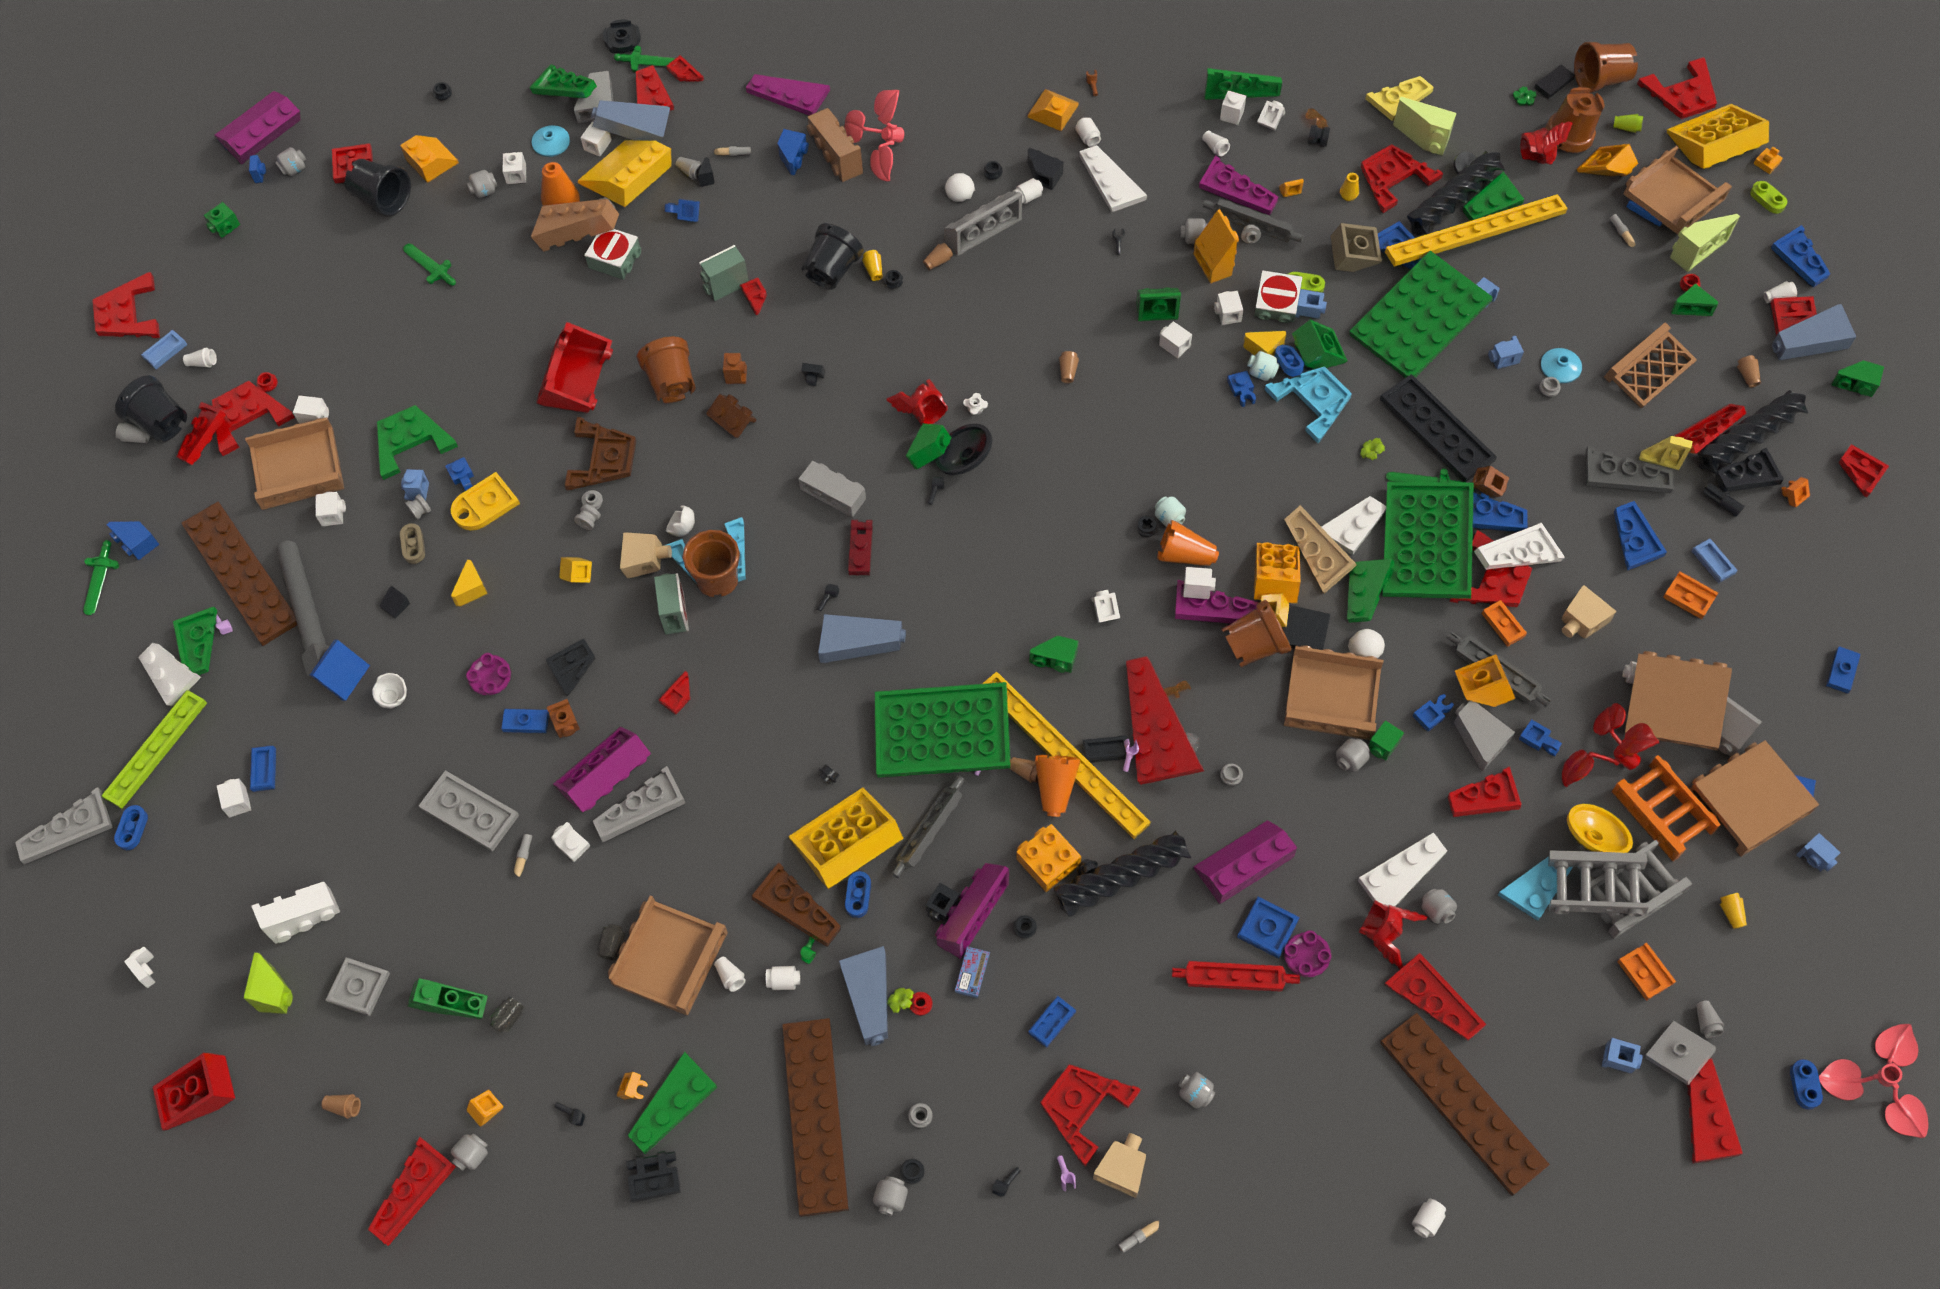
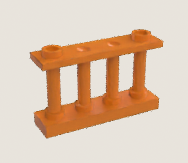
[1611,755,1721,861]

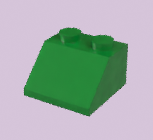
[1136,287,1181,321]
[1292,320,1348,369]

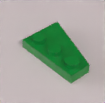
[1347,559,1394,623]

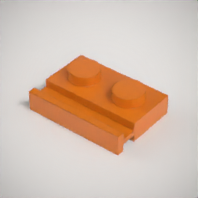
[1663,571,1718,620]
[1617,943,1676,1001]

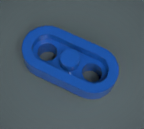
[1274,345,1304,377]
[114,805,148,850]
[845,871,871,918]
[1790,1059,1823,1110]

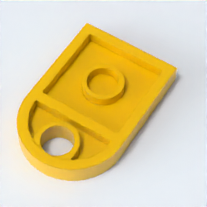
[451,472,520,530]

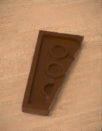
[752,862,841,947]

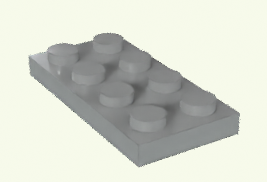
[418,770,519,852]

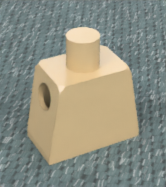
[620,533,672,578]
[1562,585,1616,638]
[1093,1133,1146,1198]

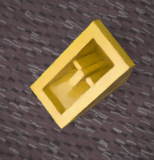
[1243,331,1286,356]
[451,560,488,607]

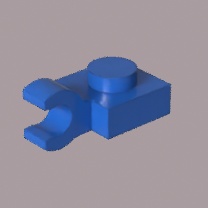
[664,199,700,222]
[445,457,474,491]
[1519,719,1562,756]

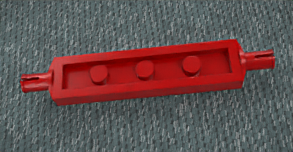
[1172,961,1300,992]

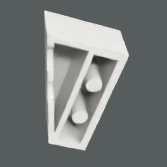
[252,882,340,944]

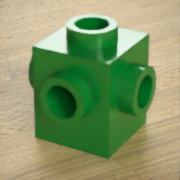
[204,202,240,238]

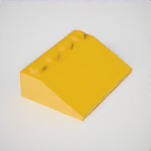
[1667,104,1769,169]
[578,140,671,207]
[788,787,904,889]

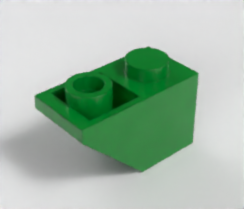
[1831,360,1884,397]
[1029,635,1079,673]

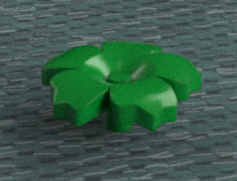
[1513,86,1537,106]

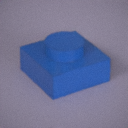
[249,155,266,183]

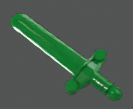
[614,46,675,73]
[403,243,456,286]
[1386,469,1466,483]
[83,540,119,615]

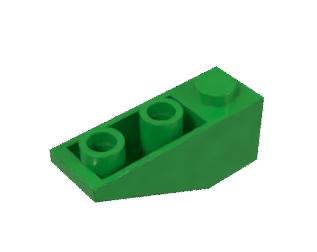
[407,978,488,1019]

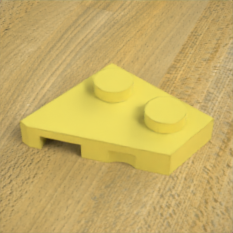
[1639,436,1693,470]

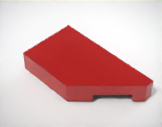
[740,277,767,315]

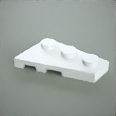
[138,643,201,706]

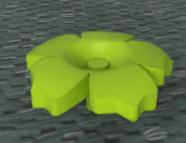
[1360,438,1385,460]
[887,988,914,1013]

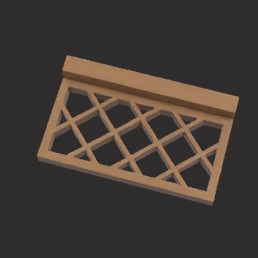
[1604,322,1697,409]

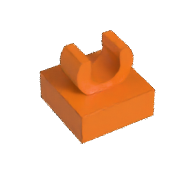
[1781,477,1810,507]

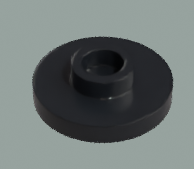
[1453,152,1476,174]

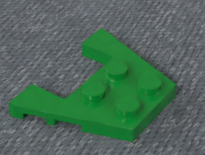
[377,405,458,480]

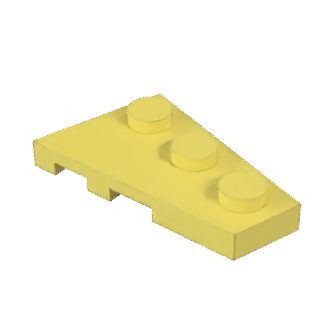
[1365,76,1434,121]

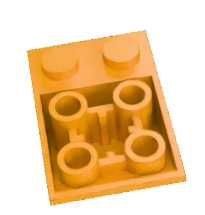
[1193,209,1239,283]
[1254,542,1300,603]

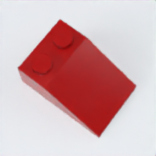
[153,1053,235,1130]

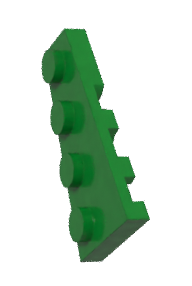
[530,64,597,98]
[1204,68,1282,100]
[628,1052,717,1154]

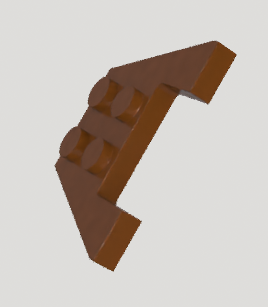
[565,417,636,490]

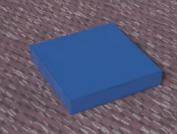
[310,640,370,701]
[1237,897,1300,959]

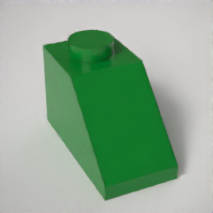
[906,423,951,469]

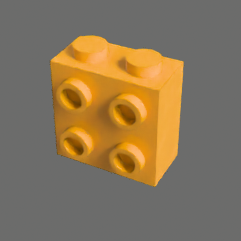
[1016,824,1081,892]

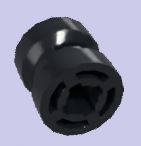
[1308,124,1330,147]

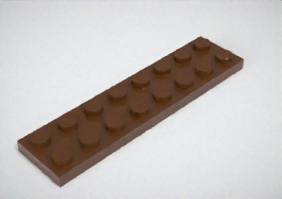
[181,501,297,646]
[1380,1013,1550,1196]
[783,1018,849,1217]

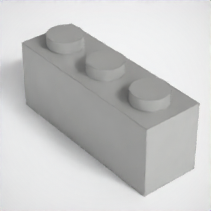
[799,461,866,518]

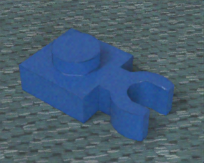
[1227,371,1256,407]
[1413,694,1454,732]

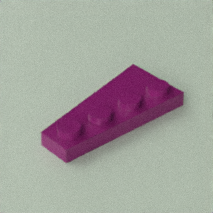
[746,74,830,116]
[1199,155,1278,216]
[1175,580,1259,623]

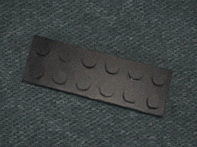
[1380,374,1497,482]

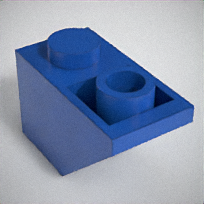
[777,129,809,175]
[106,521,159,560]

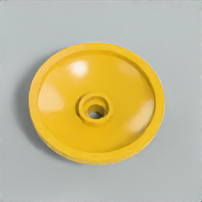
[1567,804,1633,853]

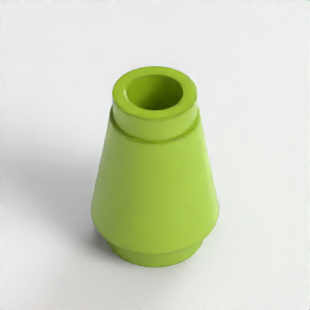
[1614,114,1643,133]

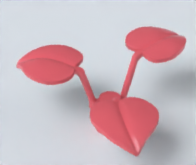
[844,90,904,181]
[1819,1024,1928,1138]

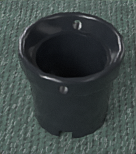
[345,159,411,216]
[801,223,864,290]
[115,375,187,442]

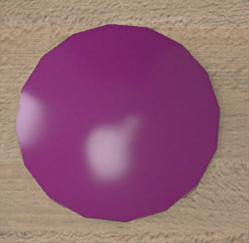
[466,653,511,695]
[1284,931,1331,977]

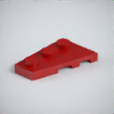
[636,65,674,111]
[176,402,227,465]
[1448,767,1522,817]

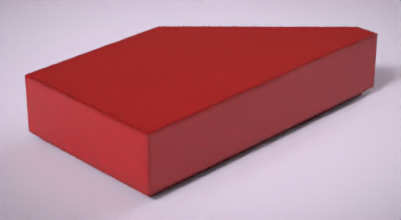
[666,55,704,81]
[659,671,690,715]

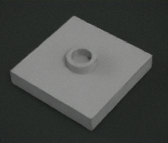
[326,957,390,1016]
[1646,1021,1716,1085]

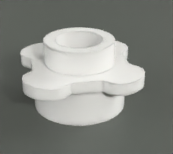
[963,393,988,415]

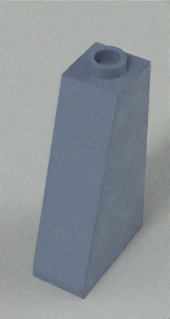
[591,100,670,143]
[1772,304,1856,360]
[818,614,906,663]
[839,946,888,1046]

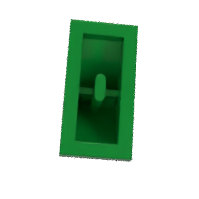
[1671,284,1718,316]

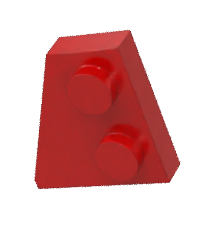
[1771,296,1817,336]

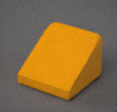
[1279,179,1304,197]
[467,1090,503,1127]

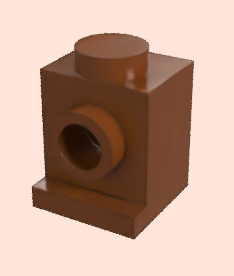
[723,353,747,384]
[1472,466,1509,498]
[547,699,580,738]

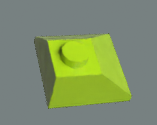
[244,953,293,1014]

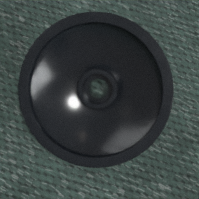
[936,423,993,475]

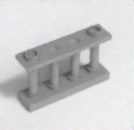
[1579,840,1692,938]
[1548,850,1649,917]

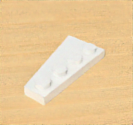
[1079,145,1147,212]
[1474,523,1565,569]
[1358,833,1447,906]

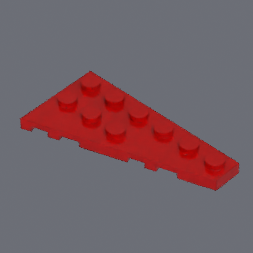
[1126,656,1204,785]

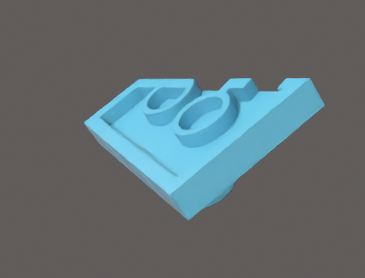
[1498,857,1573,921]

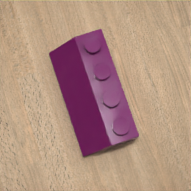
[214,91,301,165]
[553,726,651,812]
[1193,820,1297,904]
[935,863,1009,959]

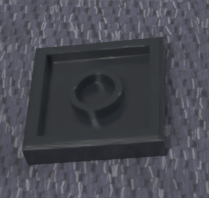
[1283,605,1331,650]

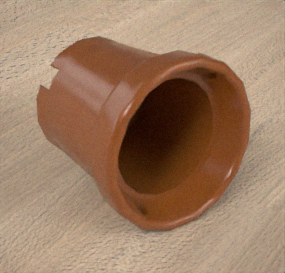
[1574,42,1638,93]
[1545,87,1605,153]
[636,336,696,403]
[682,530,740,597]
[1222,599,1292,668]

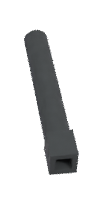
[276,540,329,678]

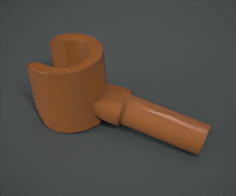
[1086,70,1098,96]

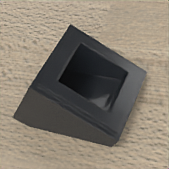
[698,157,715,187]
[379,586,410,619]

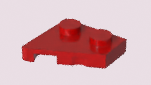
[1838,444,1889,497]

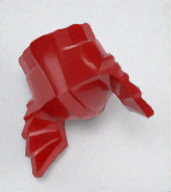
[1520,121,1573,165]
[886,379,948,425]
[1359,900,1427,969]

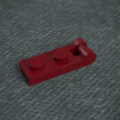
[848,520,873,576]

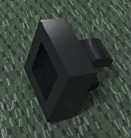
[801,363,825,386]

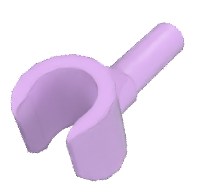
[216,615,233,635]
[1123,739,1139,772]
[1057,1156,1076,1191]

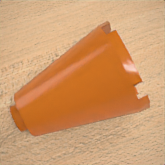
[541,162,580,206]
[1157,520,1219,566]
[1035,755,1080,817]

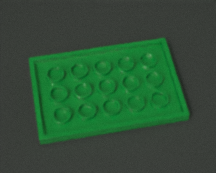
[1349,251,1493,378]
[1383,482,1474,599]
[875,682,1011,778]

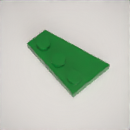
[1462,171,1524,221]
[173,607,218,675]

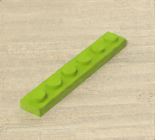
[102,690,207,809]

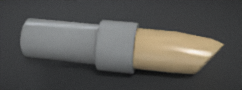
[714,146,751,156]
[1610,214,1636,247]
[514,834,532,877]
[1118,1221,1159,1253]

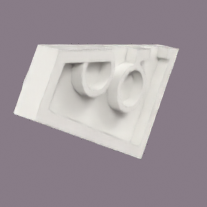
[1322,496,1386,555]

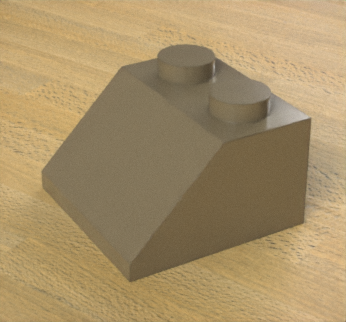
[1330,223,1382,272]

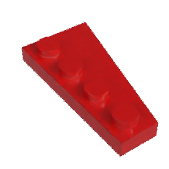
[1674,404,1746,454]
[1384,953,1486,1041]
[1687,1058,1743,1163]
[368,1137,456,1246]

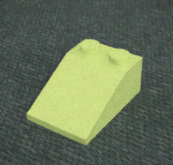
[1393,97,1457,156]
[1670,214,1740,272]

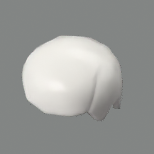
[945,173,975,202]
[666,505,695,537]
[1348,629,1385,659]
[372,673,407,709]

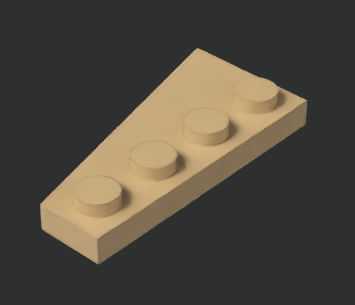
[1285,505,1357,594]

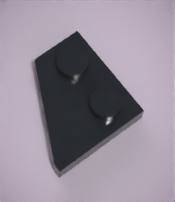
[545,639,595,696]

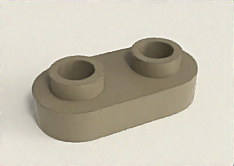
[400,524,425,564]

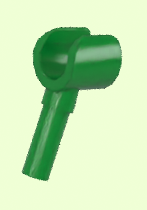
[801,937,816,964]

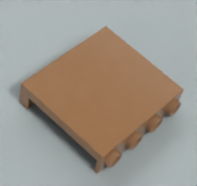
[1623,146,1732,234]
[245,417,344,510]
[1284,646,1384,740]
[1624,651,1732,750]
[1690,740,1819,857]
[608,896,728,1016]

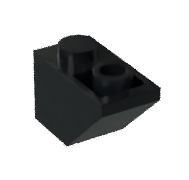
[1027,147,1064,190]

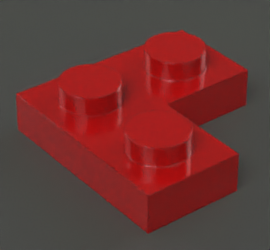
[332,143,373,184]

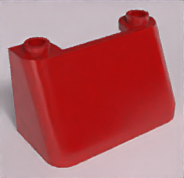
[536,322,613,413]

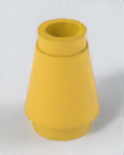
[1340,173,1359,201]
[862,250,883,281]
[1719,893,1747,929]

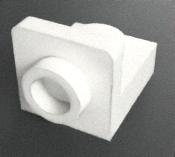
[1257,101,1285,131]
[1091,590,1120,623]
[551,822,590,862]
[124,947,155,988]

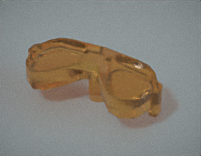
[1306,108,1328,128]
[1164,681,1191,698]

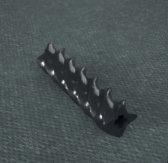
[1406,151,1505,235]
[1697,390,1809,474]
[1053,830,1191,917]

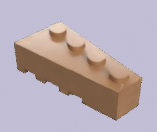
[806,108,863,182]
[531,199,619,252]

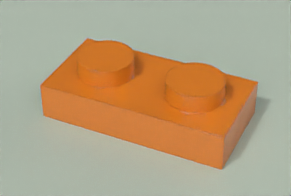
[1481,600,1527,647]

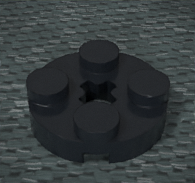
[603,19,641,53]

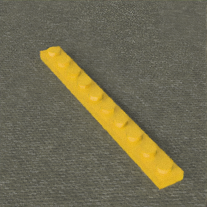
[1385,194,1568,267]
[982,672,1151,839]

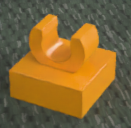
[1754,147,1783,174]
[617,1072,648,1100]

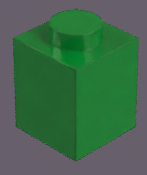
[1368,720,1404,761]

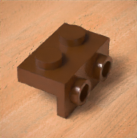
[706,394,757,438]

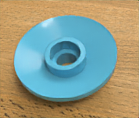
[532,125,570,157]
[1541,348,1582,383]

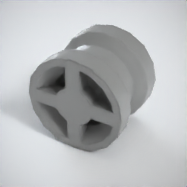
[405,494,431,520]
[574,504,601,530]

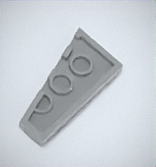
[593,766,685,842]
[15,787,113,864]

